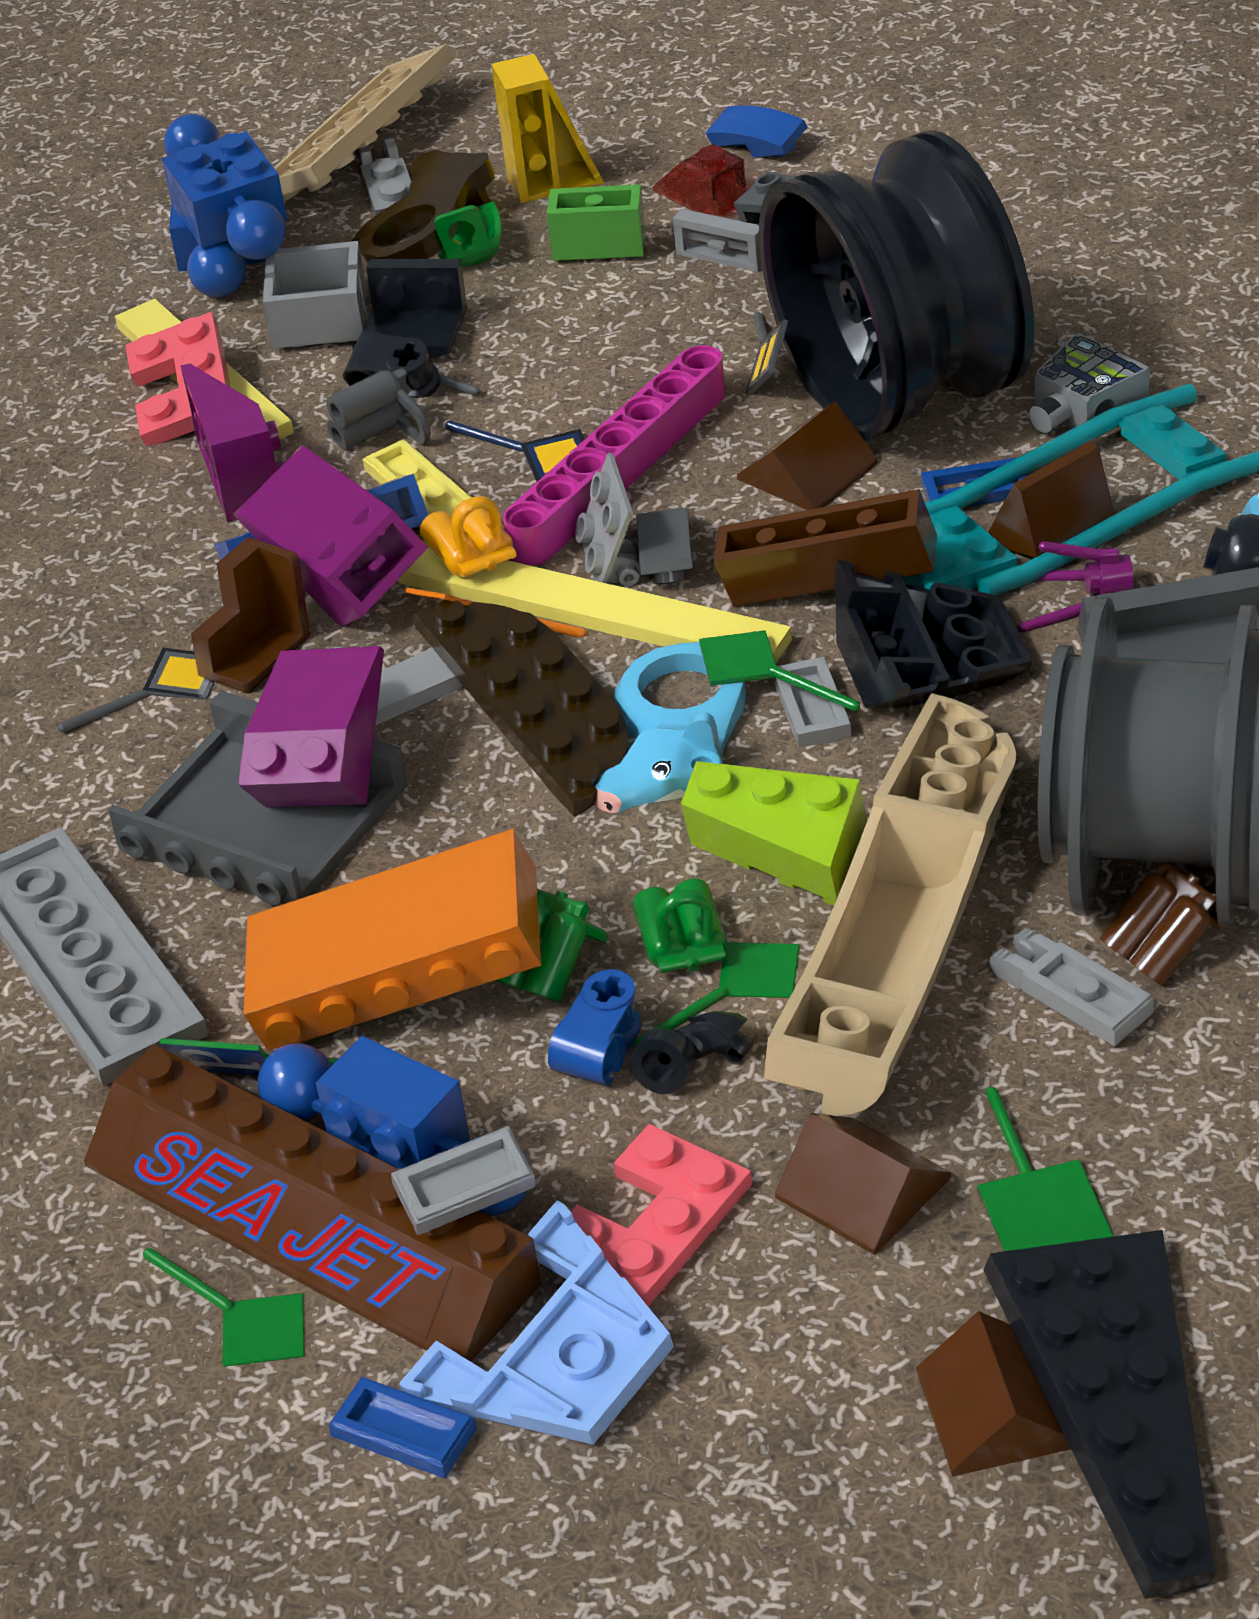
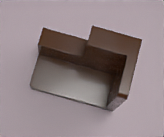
[191,537,310,692]

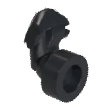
[630,1011,753,1094]

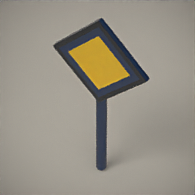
[445,420,585,482]

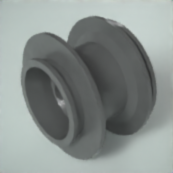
[1038,596,1259,927]

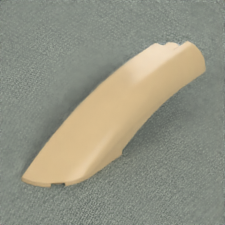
[764,693,1016,1116]

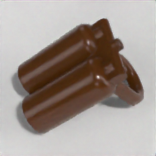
[1099,862,1222,987]

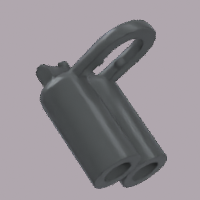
[326,369,431,451]

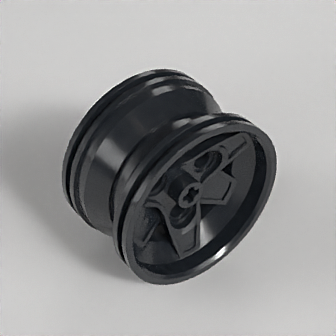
[759,130,1034,441]

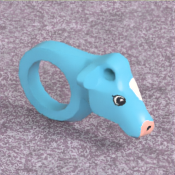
[595,642,746,813]

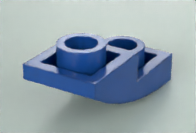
[705,105,808,158]

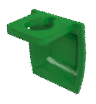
[434,201,502,267]

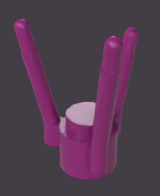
[1017,541,1134,633]

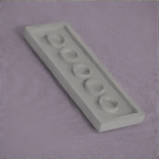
[0,827,209,1086]

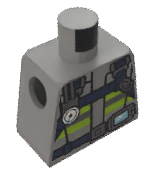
[1029,333,1150,433]

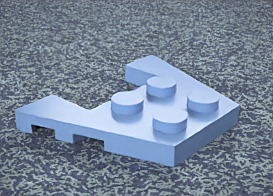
[399,1200,674,1445]

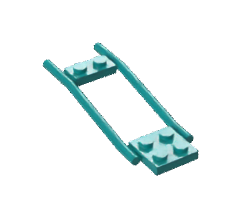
[902,383,1259,596]

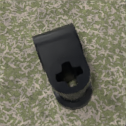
[343,331,441,398]

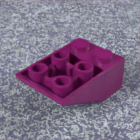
[233,445,428,626]

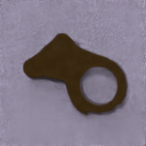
[352,150,495,264]

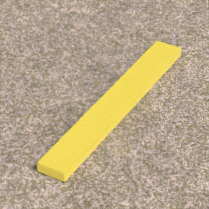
[399,540,792,664]

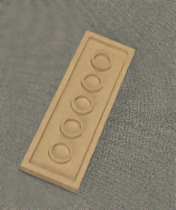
[274,43,455,201]

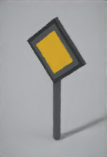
[58,648,215,733]

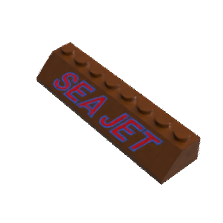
[84,1044,541,1362]

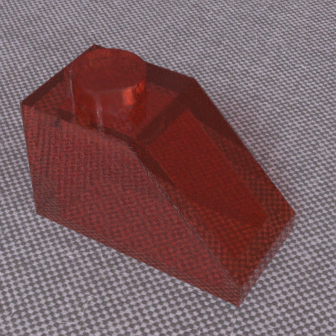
[653,144,746,217]

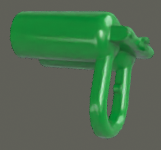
[632,878,727,974]
[495,889,608,1003]

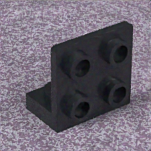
[363,259,467,358]

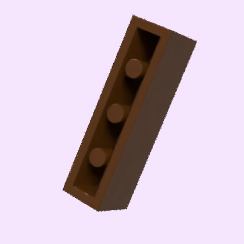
[713,489,937,607]

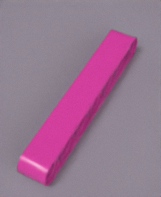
[503,345,726,566]

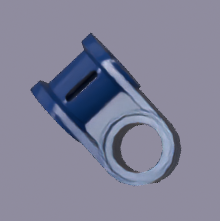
[548,969,642,1085]

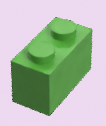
[547,184,646,261]

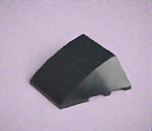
[835,559,1033,708]

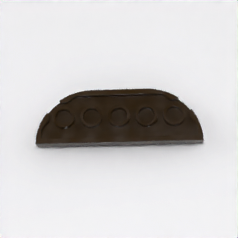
[414,600,628,817]

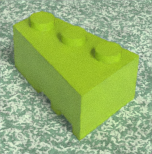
[681,761,867,906]

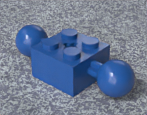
[162,114,287,260]
[169,205,266,298]
[258,1036,530,1216]

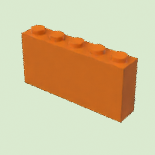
[244,828,541,1050]

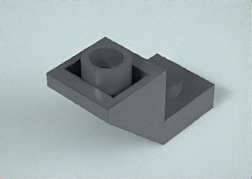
[636,507,694,584]

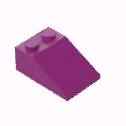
[181,363,283,523]
[238,646,384,808]

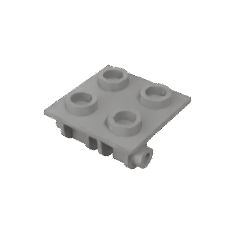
[575,452,641,586]

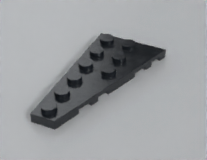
[983,1230,1215,1599]

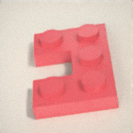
[125,311,231,446]
[571,1124,752,1306]

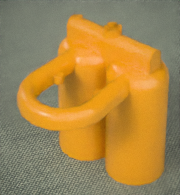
[420,496,517,578]

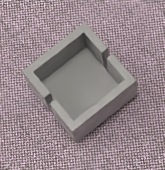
[263,241,366,349]

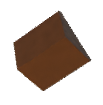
[737,401,877,510]
[988,440,1115,557]
[775,1113,951,1255]
[916,1311,1071,1477]

